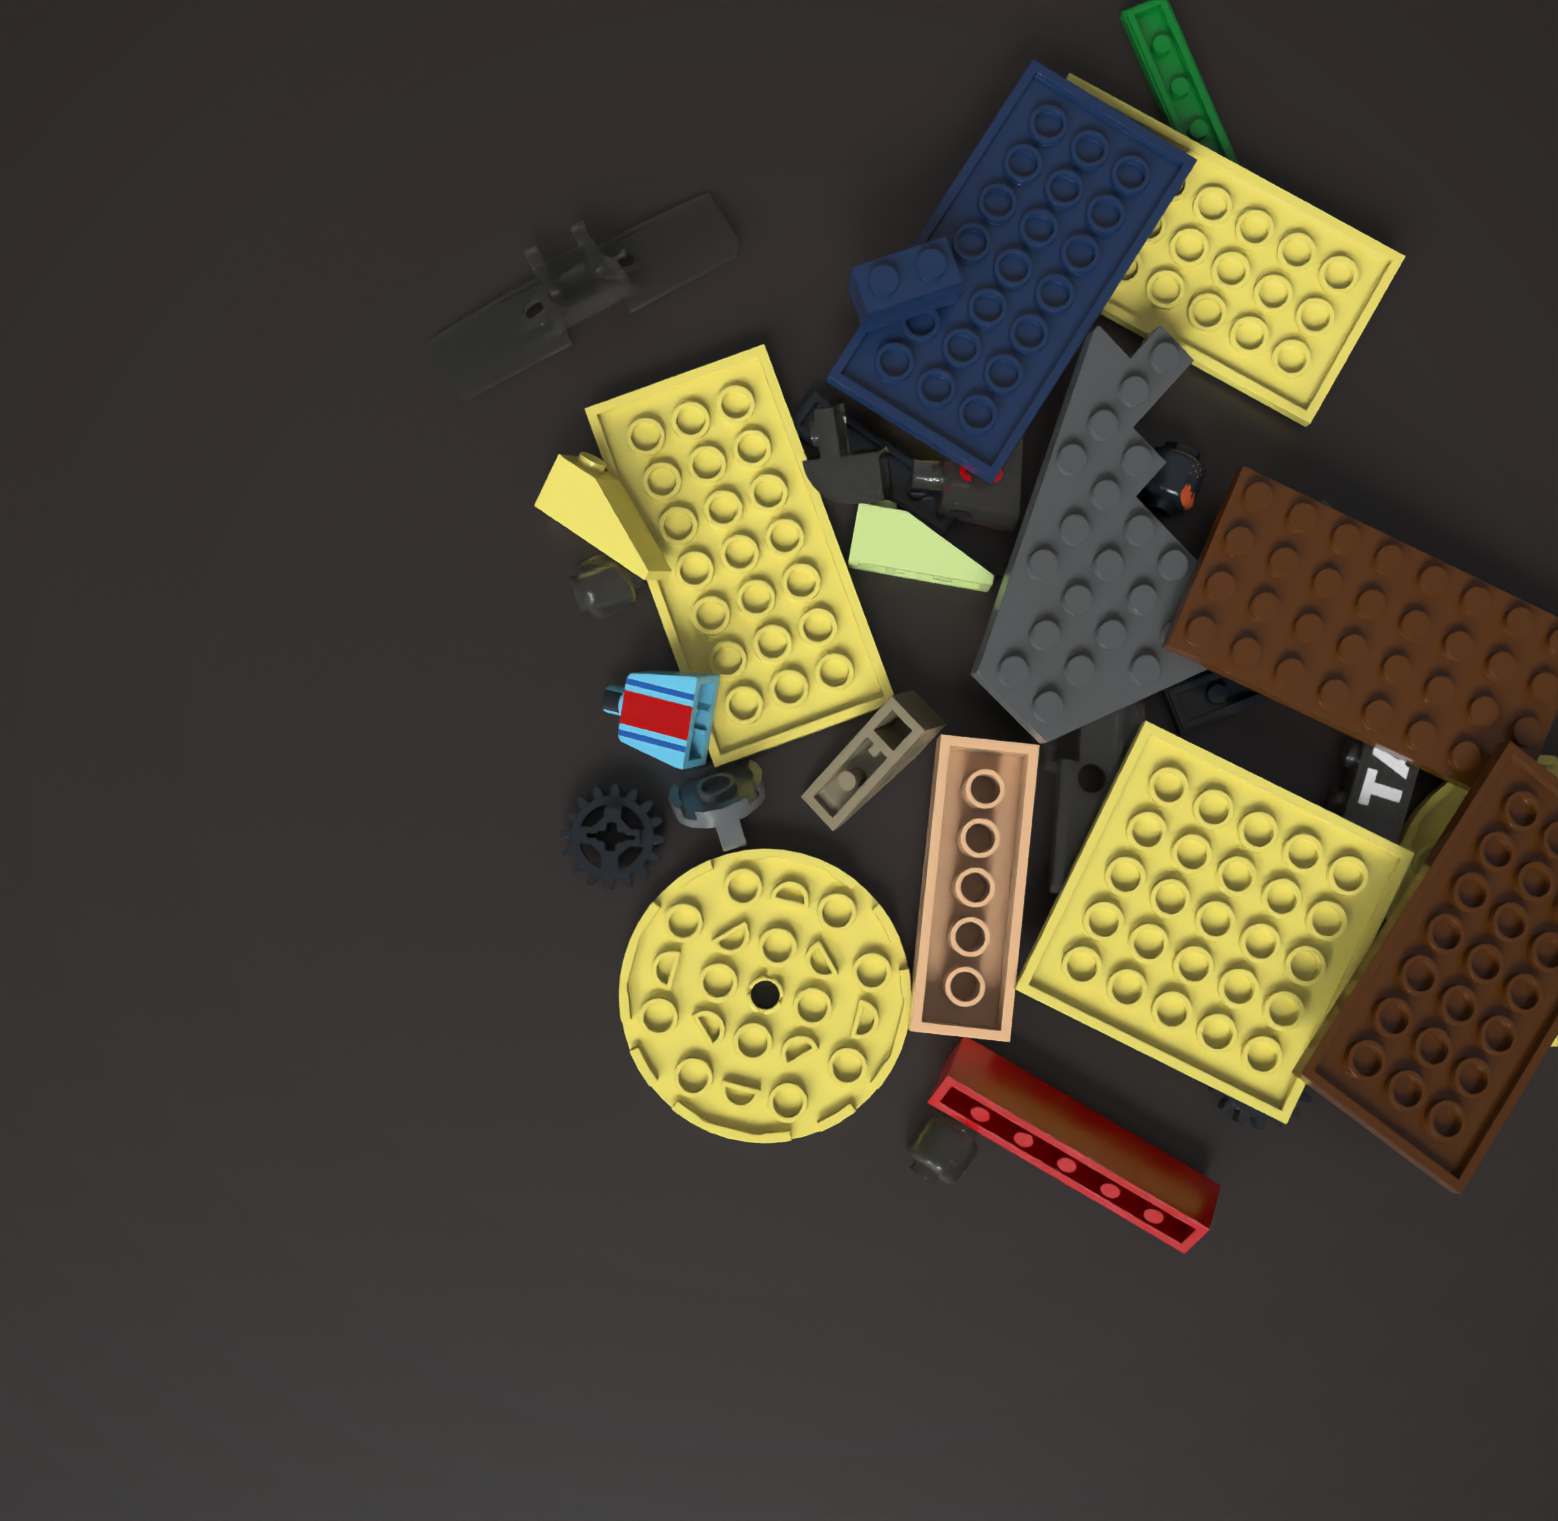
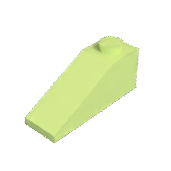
[847,499,994,592]

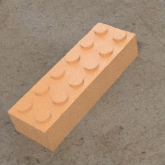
[908,734,1040,1042]

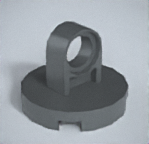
[669,760,767,852]

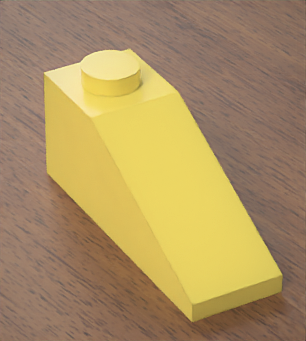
[534,452,672,580]

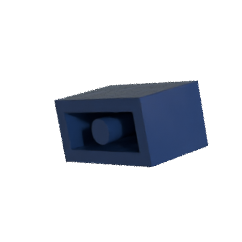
[848,236,963,333]

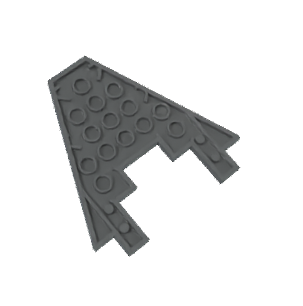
[971,325,1332,743]

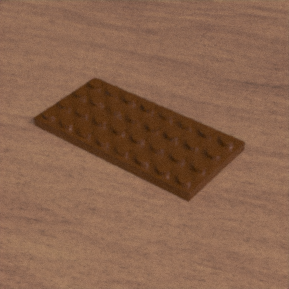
[1161,466,1558,792]
[1291,741,1558,1195]

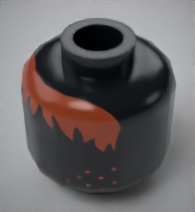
[1139,441,1206,517]

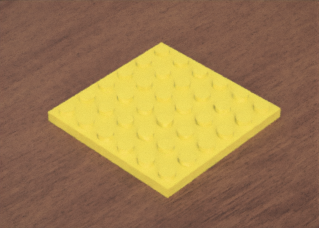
[1014,721,1415,1124]

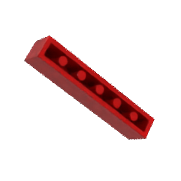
[927,1037,1221,1254]

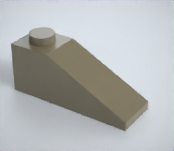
[801,690,946,831]

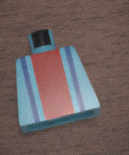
[602,670,720,770]

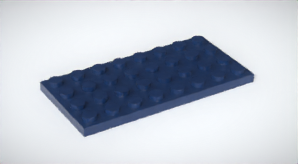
[826,59,1197,485]

